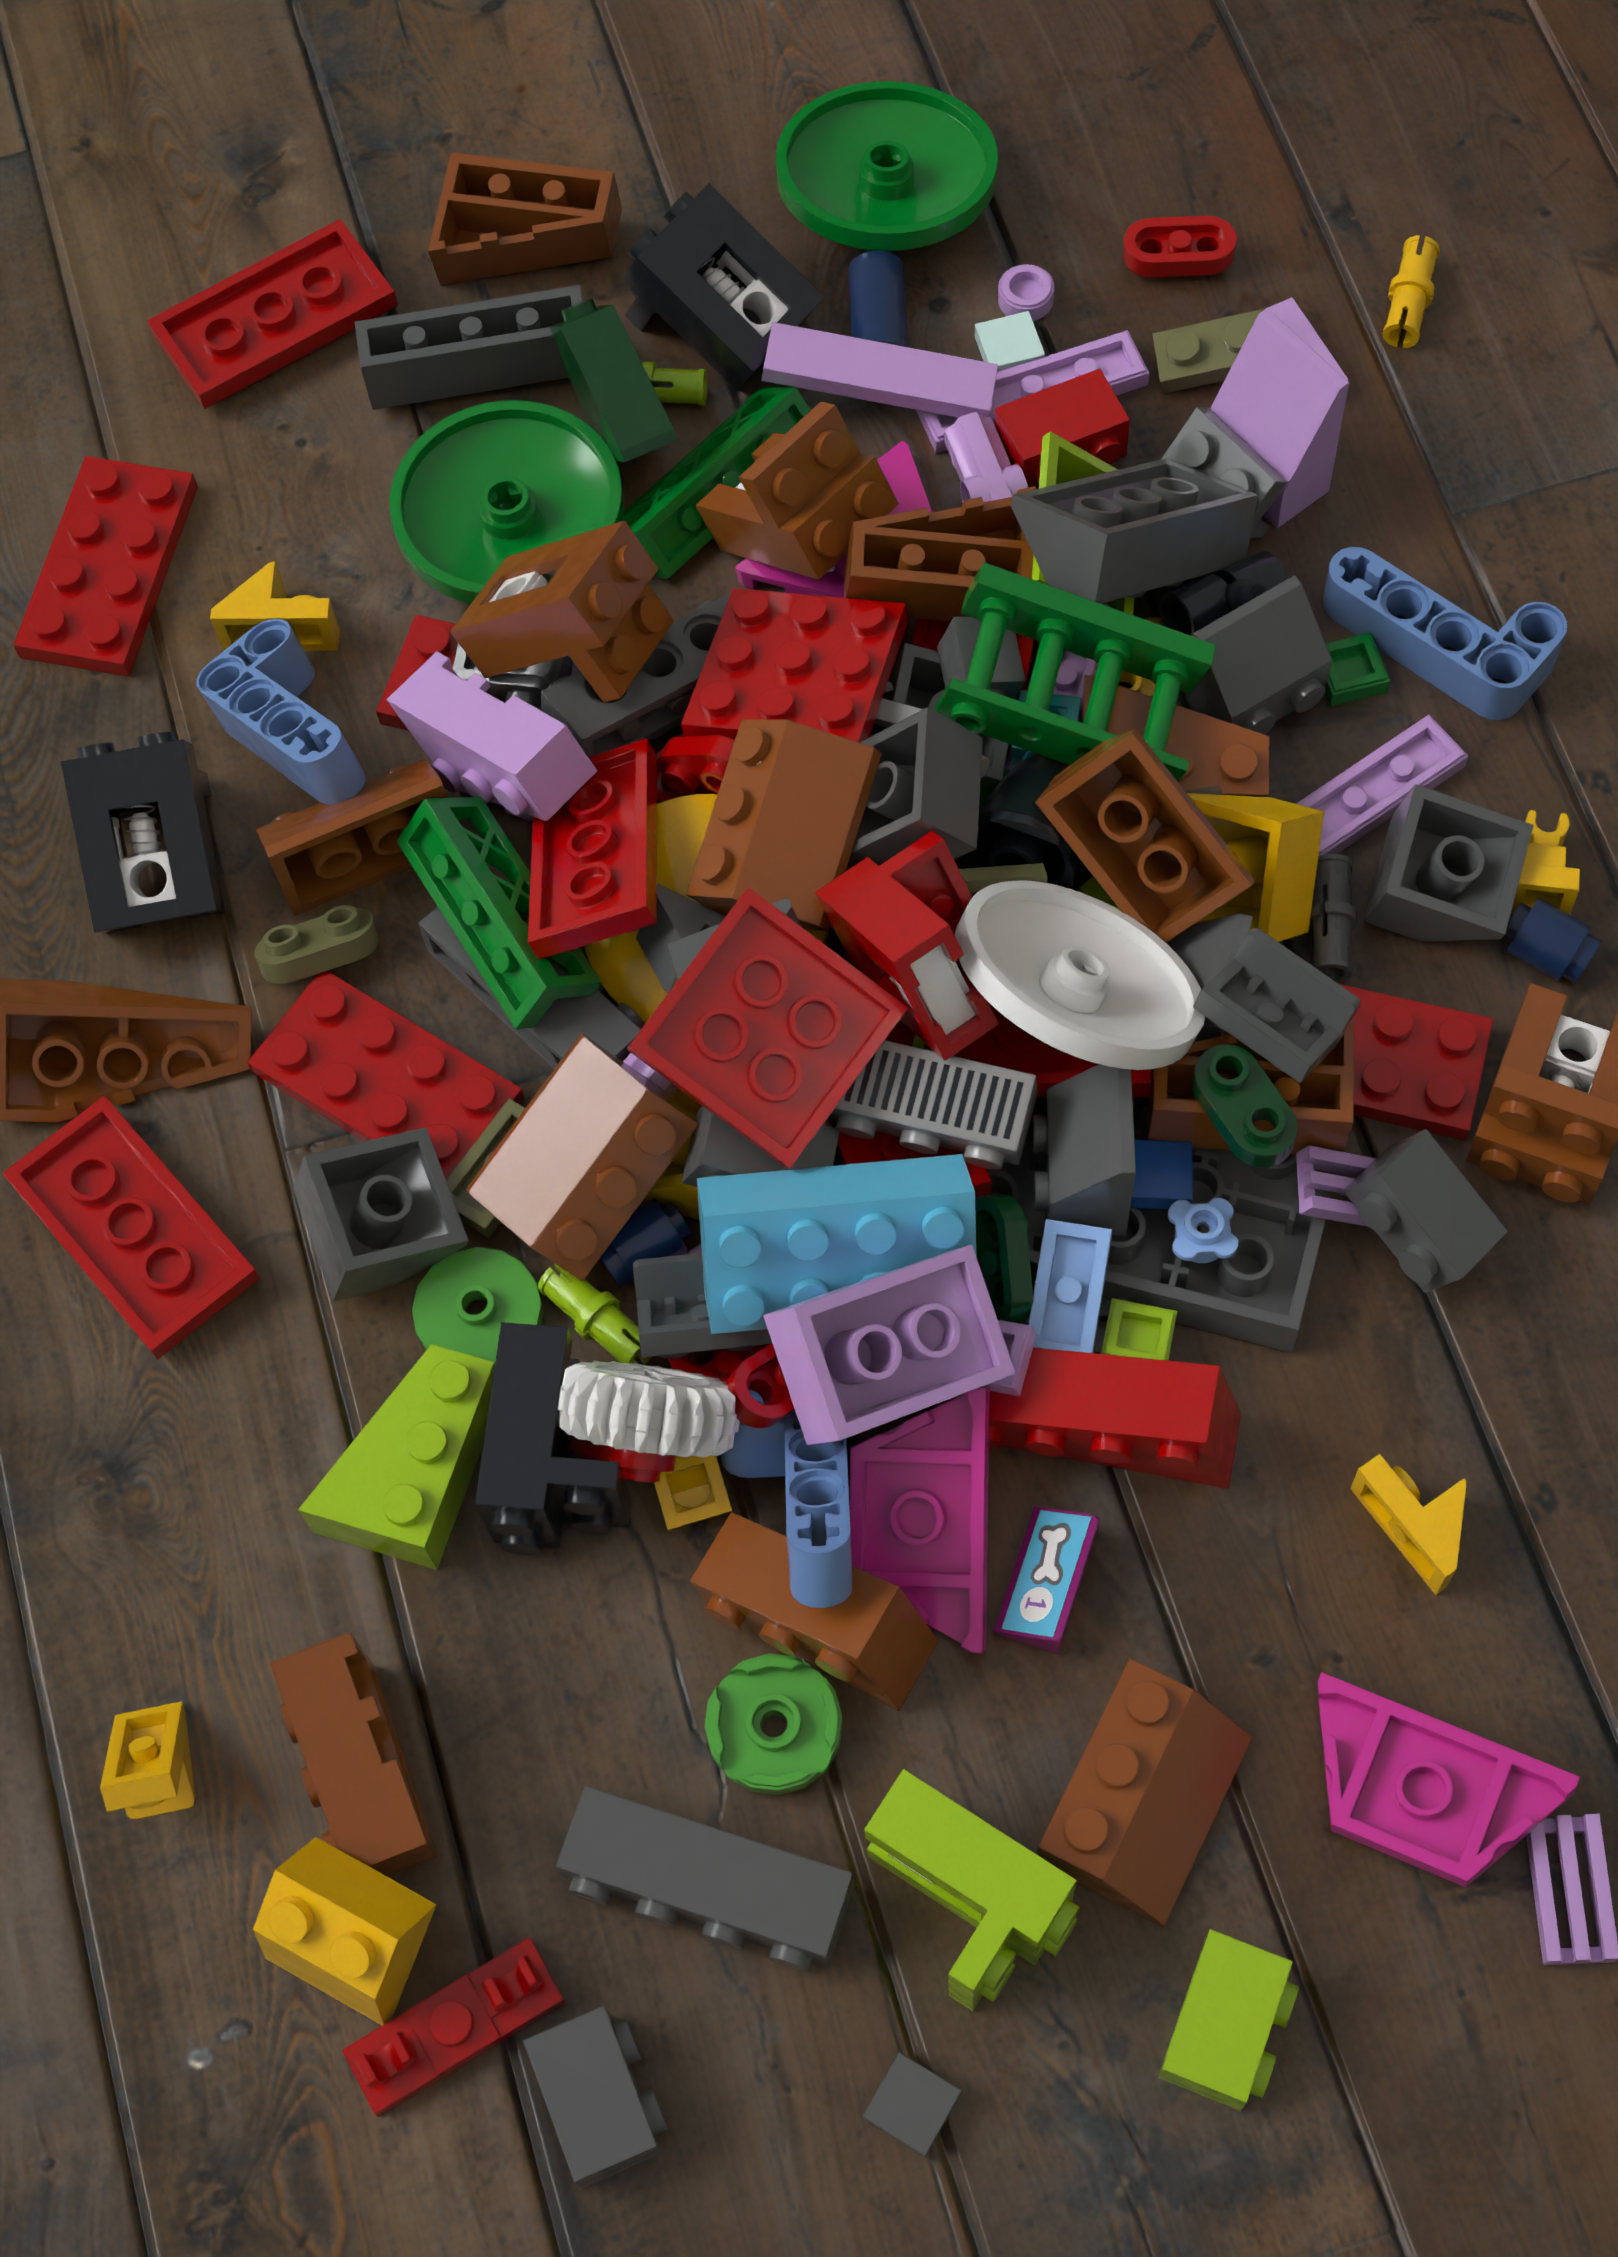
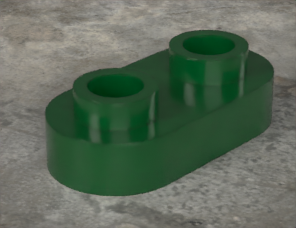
[1192,1044,1298,1168]
[975,1194,1035,1324]

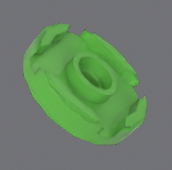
[412,1247,544,1364]
[704,1653,843,1796]

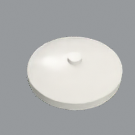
[955,880,1206,1070]

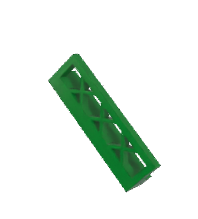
[622,387,811,579]
[397,797,602,1029]

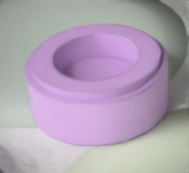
[998,264,1054,321]

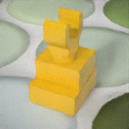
[1511,810,1580,915]

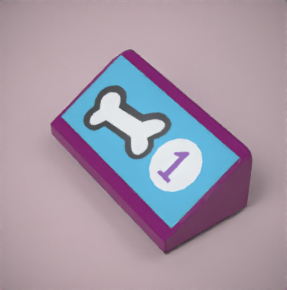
[993,1506,1100,1655]

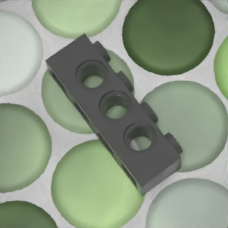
[541,592,731,757]

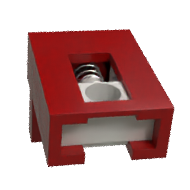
[815,830,999,1061]

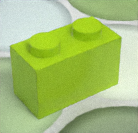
[1158,1929,1299,2111]

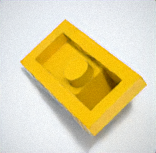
[210,561,340,651]
[1350,1454,1467,1595]
[100,1701,195,1819]

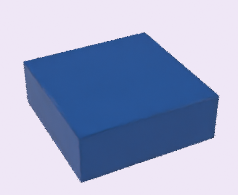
[1130,1140,1193,1209]

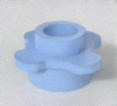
[1168,1198,1238,1263]

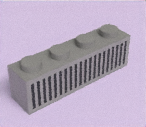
[826,1040,1038,1170]

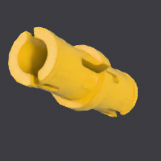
[1382,235,1440,348]

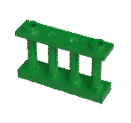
[934,562,1216,782]

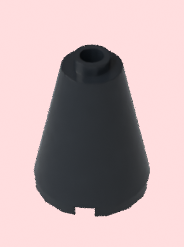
[954,751,1078,889]

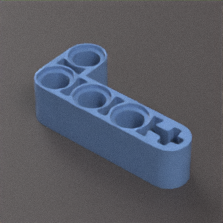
[1322,547,1567,720]
[196,619,366,805]
[721,1390,853,1608]

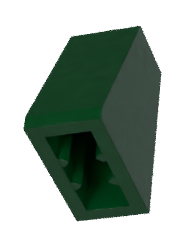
[550,298,678,462]

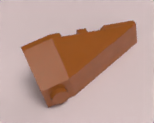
[0,978,252,1123]

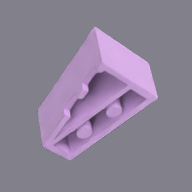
[386,651,597,821]

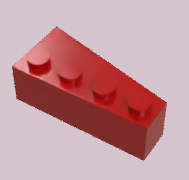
[945,1347,1241,1489]

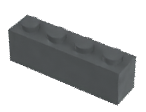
[354,285,583,410]
[418,906,644,1069]
[556,1786,855,1972]

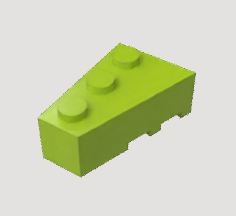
[298,1344,495,1570]

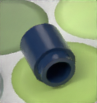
[1504,898,1602,984]
[599,1199,693,1289]

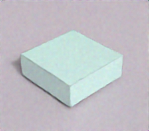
[975,311,1045,372]

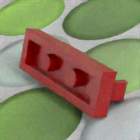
[342,1937,566,2117]

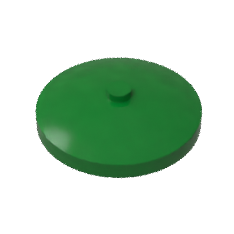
[776,81,998,251]
[389,400,624,604]

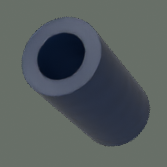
[848,250,909,347]

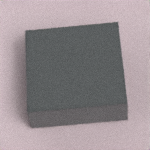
[862,2052,962,2158]

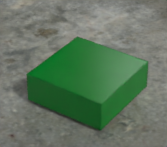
[1325,632,1390,706]

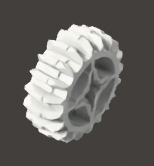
[558,1360,740,1458]

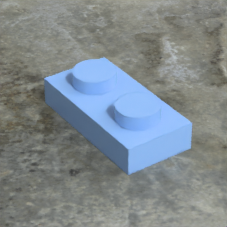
[1029,1219,1113,1353]

